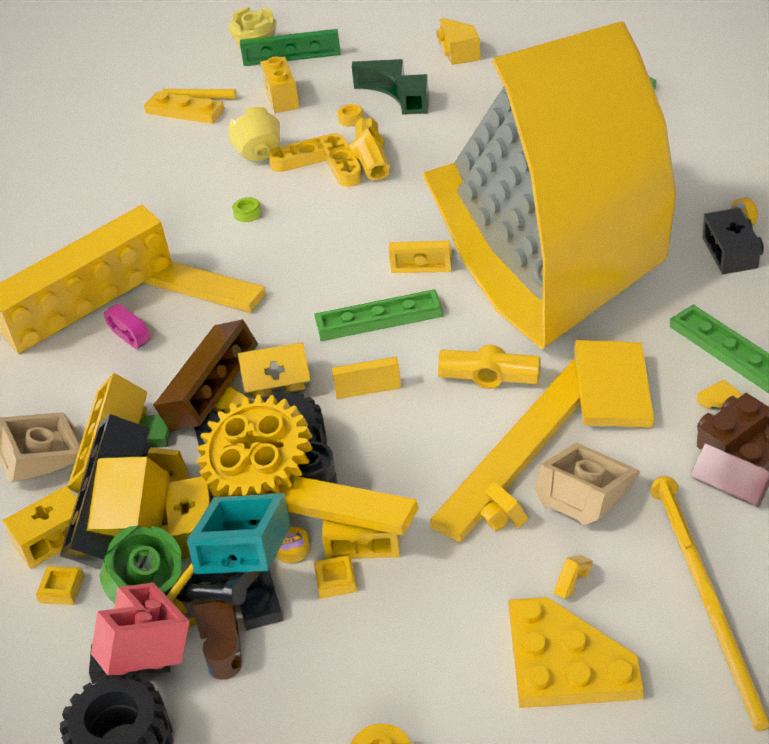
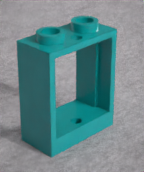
[187,493,291,574]

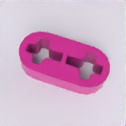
[103,304,151,349]

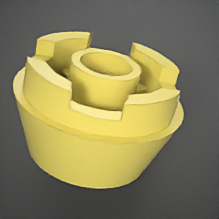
[229,7,277,48]
[228,107,280,161]

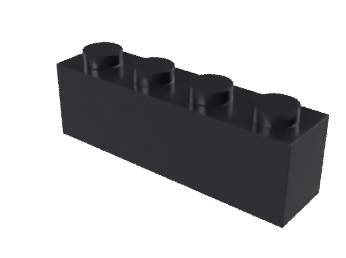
[60,414,150,570]

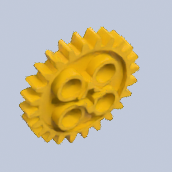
[196,394,312,497]

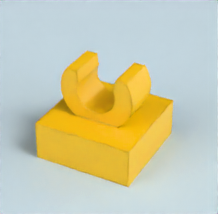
[480,481,529,532]

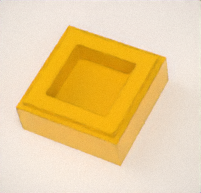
[314,555,357,599]
[36,566,85,605]

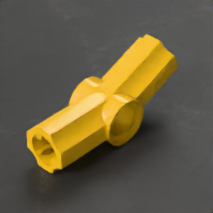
[349,117,390,181]

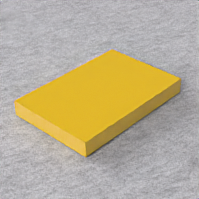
[574,340,654,428]

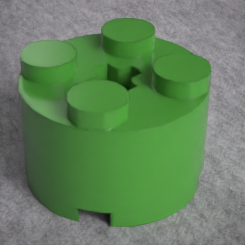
[99,525,182,604]

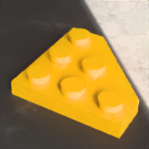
[508,597,644,708]

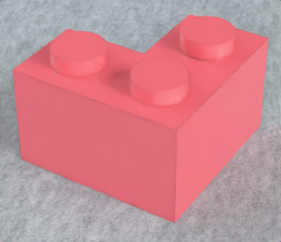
[91,583,189,675]

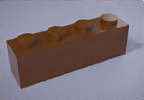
[153,319,259,431]

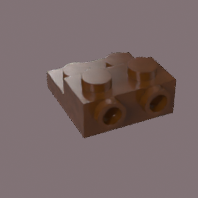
[697,392,769,471]

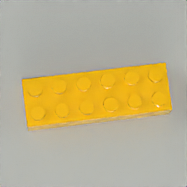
[0,204,172,354]

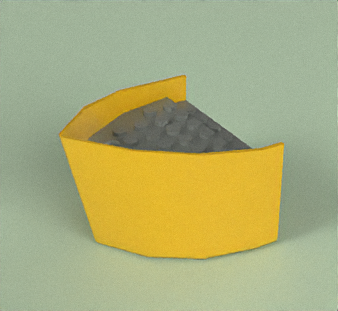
[422,21,676,349]

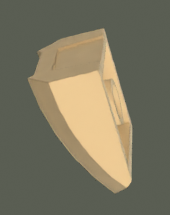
[0,412,82,483]
[535,443,640,526]

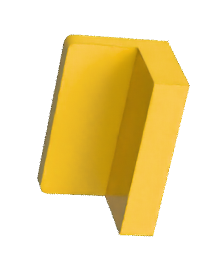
[388,240,453,273]

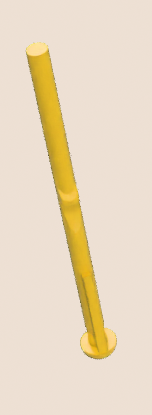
[650,476,769,731]

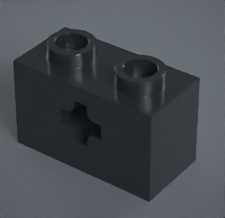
[702,208,764,275]

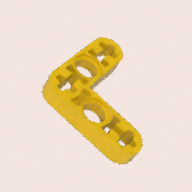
[269,133,362,187]

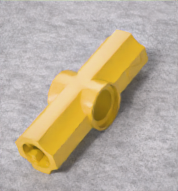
[438,345,541,389]

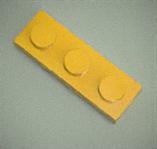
[144,91,224,124]

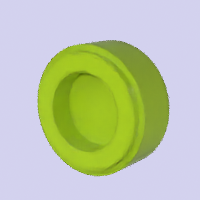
[232,197,262,222]

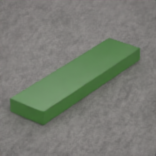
[314,289,443,341]
[670,304,769,393]

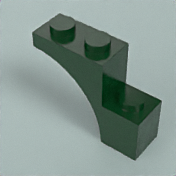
[351,59,429,115]

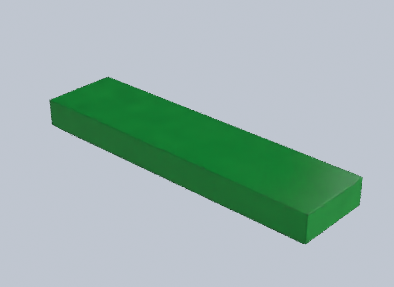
[240,29,341,66]

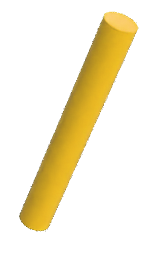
[161,89,237,99]

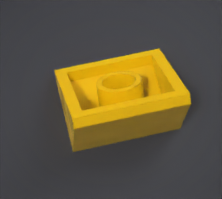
[87,457,169,536]

